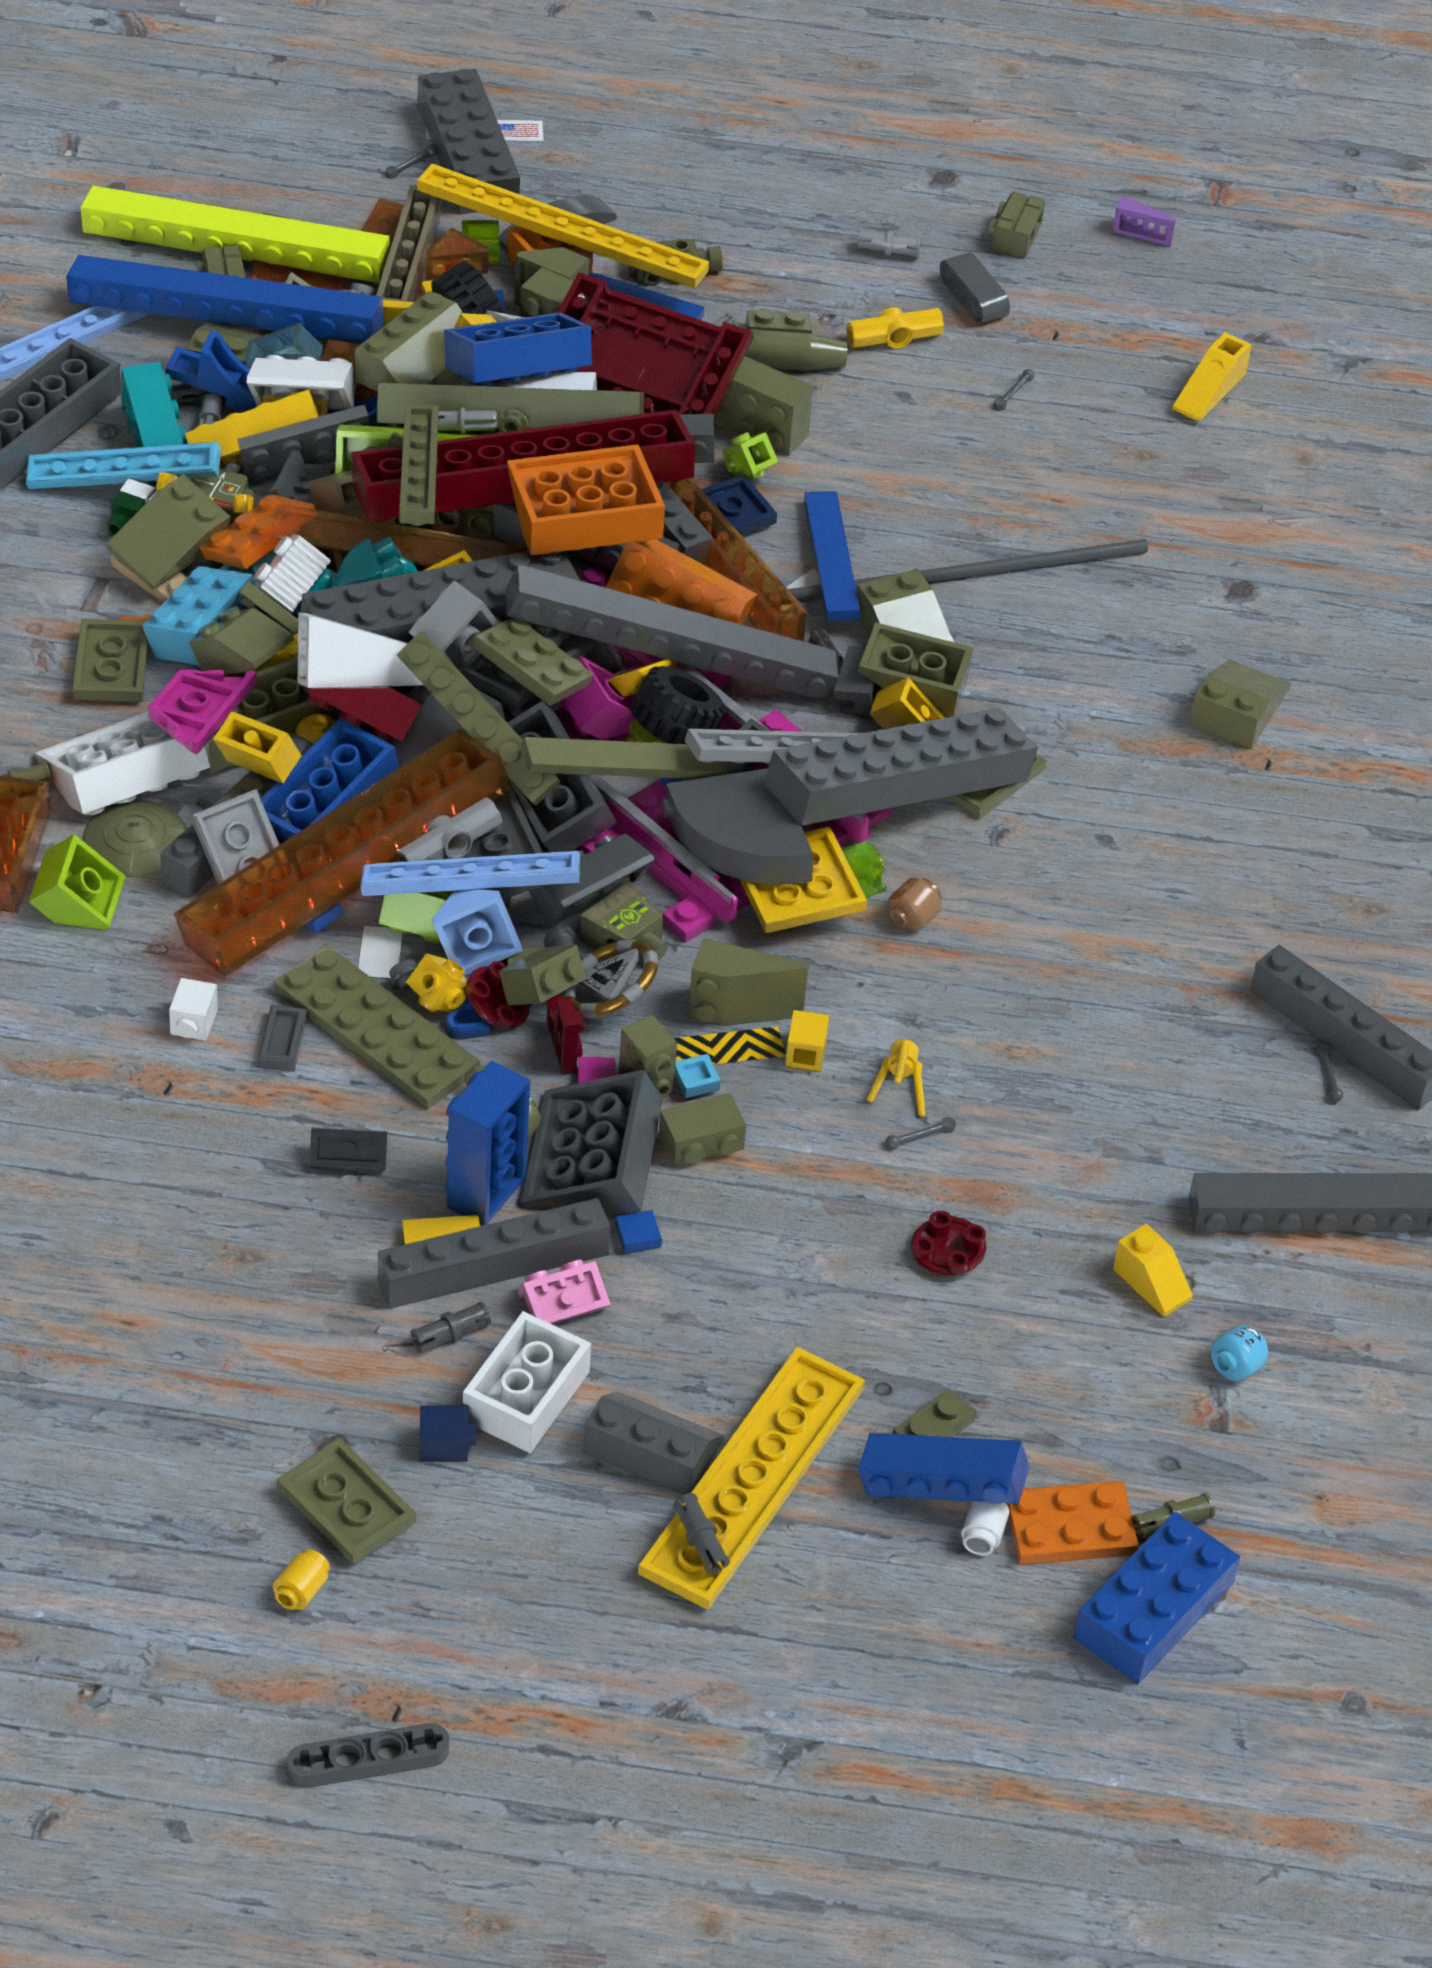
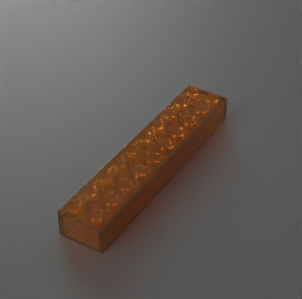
[174,729,510,977]

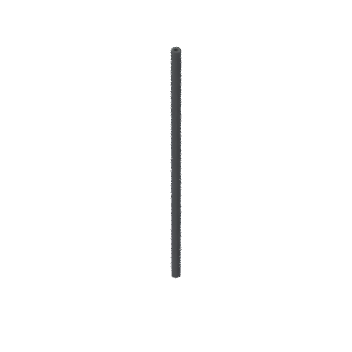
[767,539,1148,605]

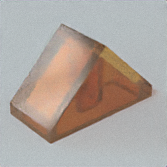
[425,228,489,280]

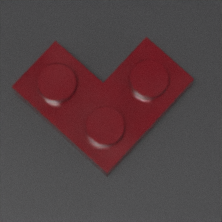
[546,995,584,1075]

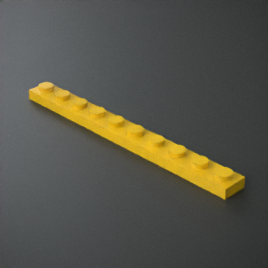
[417,164,709,289]

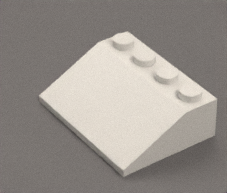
[34,712,210,815]

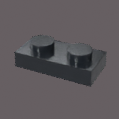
[310,1127,388,1170]

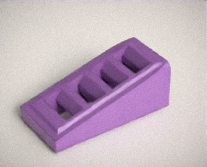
[1112,196,1176,247]

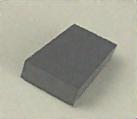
[258,1005,307,1072]

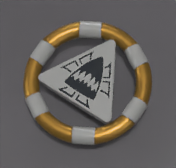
[561,940,659,1018]

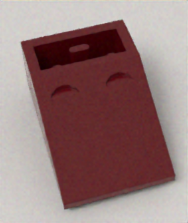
[302,686,422,743]

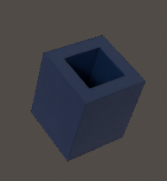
[420,1406,476,1462]

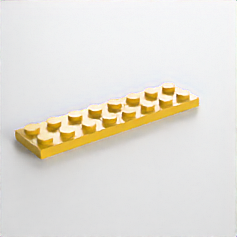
[638,1347,865,1610]

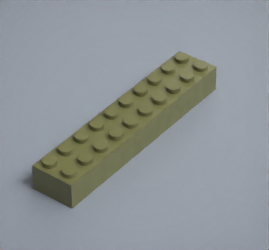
[520,267,813,456]

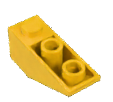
[1172,332,1252,422]

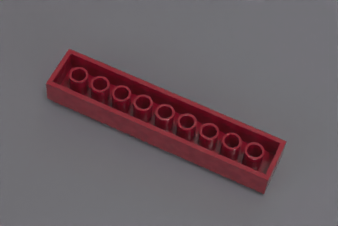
[351,410,695,522]

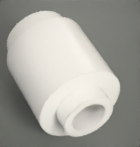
[961,1501,1010,1556]

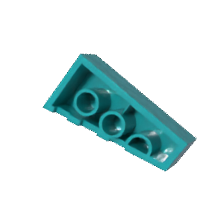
[121,362,187,491]

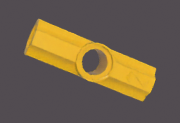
[846,307,944,349]

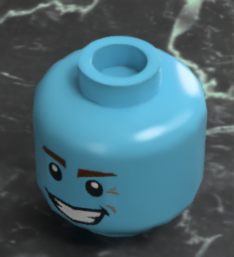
[1210,1324,1269,1382]

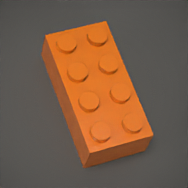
[605,539,758,625]

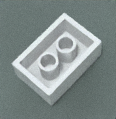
[462,1311,591,1454]

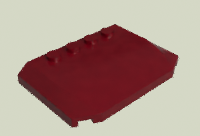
[550,272,754,415]

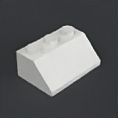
[246,355,356,410]

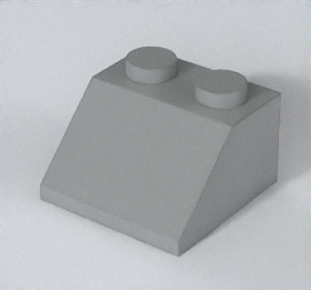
[409,580,499,674]

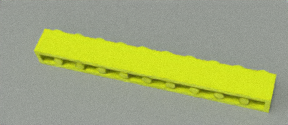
[80,185,390,283]

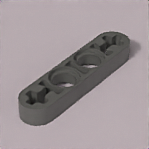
[287,1723,449,1788]

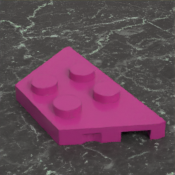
[148,670,257,755]

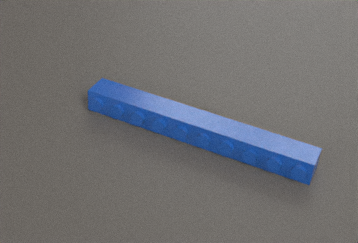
[66,255,384,343]

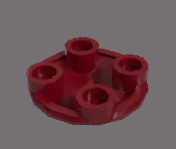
[466,962,533,1029]
[911,1211,987,1276]

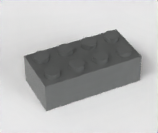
[504,701,617,852]

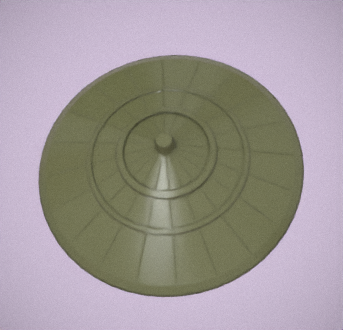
[82,801,187,878]

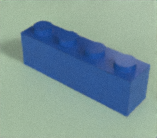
[858,1433,1030,1504]

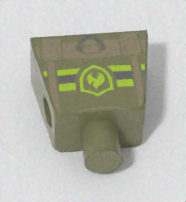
[579,881,668,960]

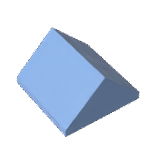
[432,889,523,976]

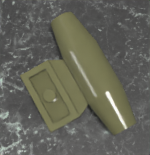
[745,309,847,371]

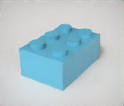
[142,566,260,666]

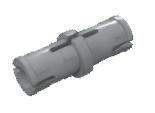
[858,228,922,258]

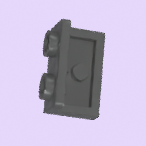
[271,450,335,505]

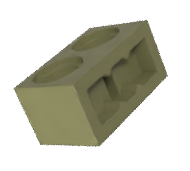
[618,1014,677,1098]

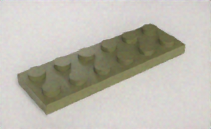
[273,944,480,1110]

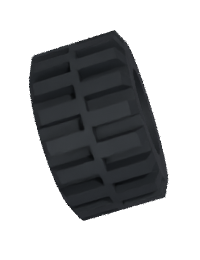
[431,261,505,314]
[630,666,726,744]

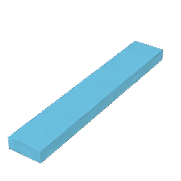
[26,442,221,489]

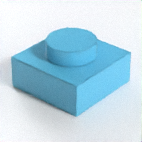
[675,1054,721,1098]

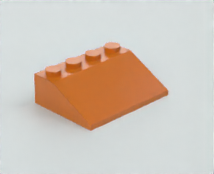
[507,444,665,555]

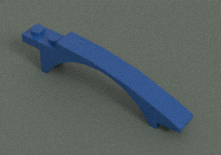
[165,330,386,427]

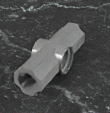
[396,797,503,862]

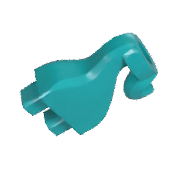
[307,536,407,593]

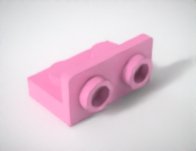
[517,1260,611,1325]

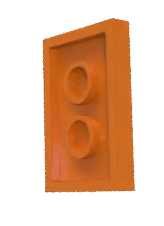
[200,495,318,570]
[1006,1481,1139,1565]

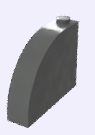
[661,768,813,884]

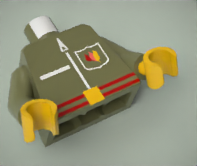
[155,463,257,525]

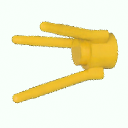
[867,1039,926,1118]

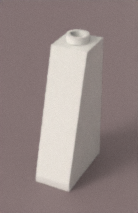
[297,613,423,688]

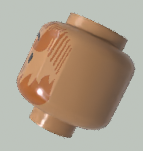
[889,877,942,930]

